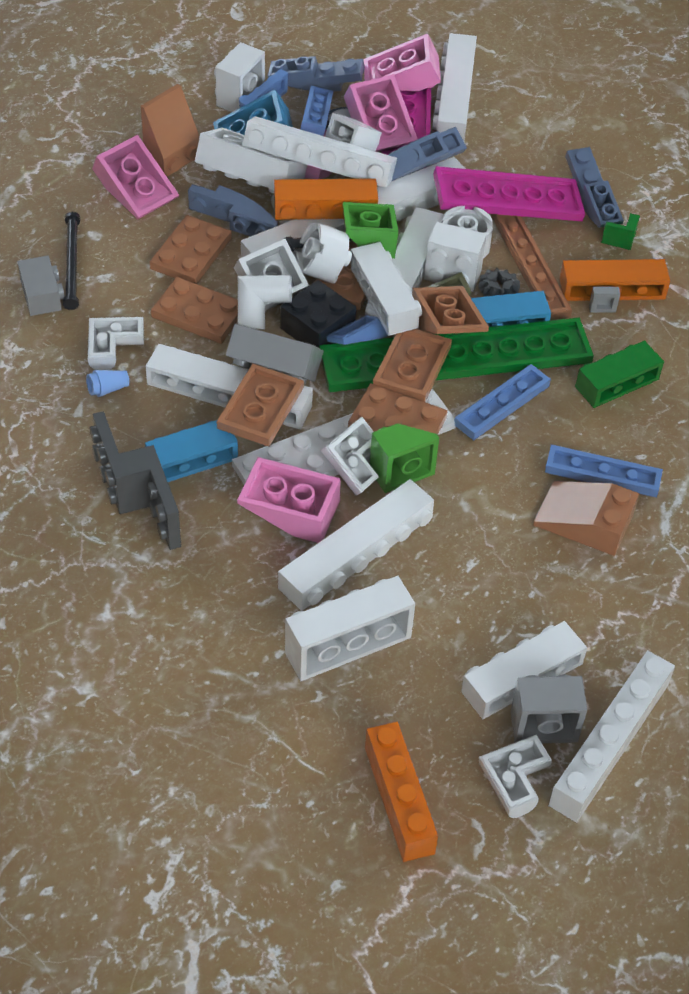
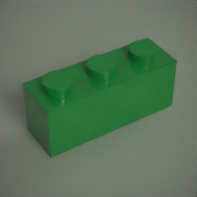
[575,340,664,408]

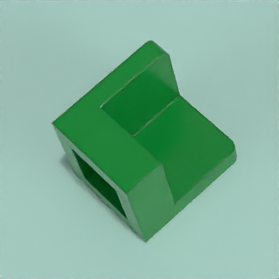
[601,213,640,250]

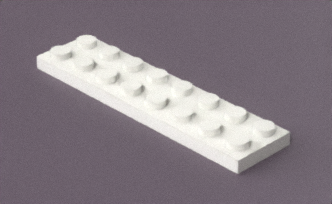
[232,388,456,485]

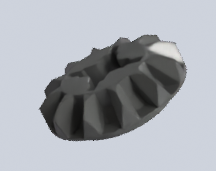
[479,267,520,296]

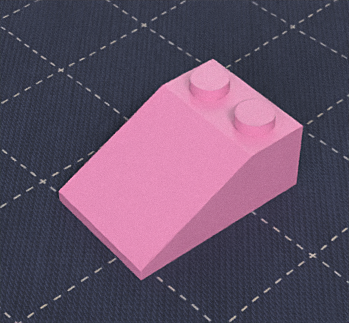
[364,34,441,91]
[344,74,418,152]
[92,134,179,219]
[237,457,340,543]

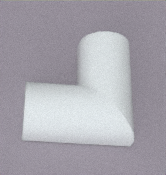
[238,275,292,330]
[88,317,144,370]
[321,417,379,495]
[479,734,552,818]

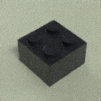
[280,280,356,348]

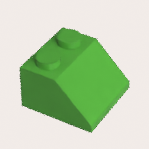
[342,202,398,259]
[369,423,439,493]

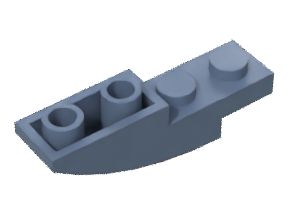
[267,56,365,91]
[377,127,467,187]
[565,147,624,228]
[188,184,278,237]

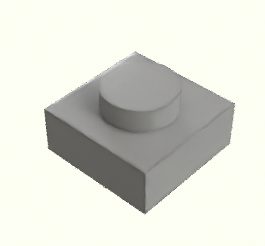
[589,287,620,313]

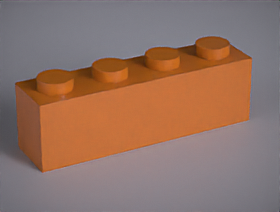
[274,179,378,220]
[559,259,670,301]
[365,721,438,862]

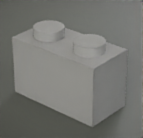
[17,255,65,316]

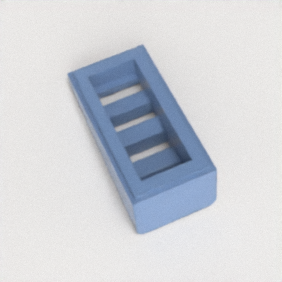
[326,315,387,345]

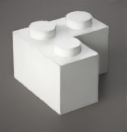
[325,113,382,151]

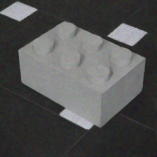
[226,324,324,385]

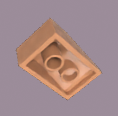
[141,84,200,177]
[412,286,489,334]
[533,481,640,556]

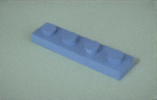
[300,85,334,136]
[454,364,551,441]
[545,445,663,498]

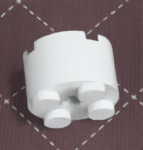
[442,206,493,258]
[296,223,352,284]

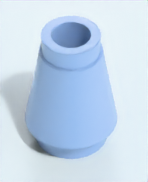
[86,370,129,397]

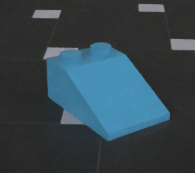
[213,90,293,135]

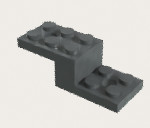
[89,411,181,550]

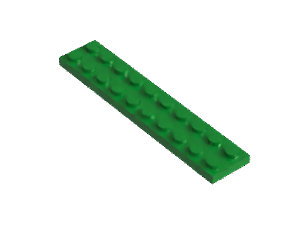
[319,317,594,393]

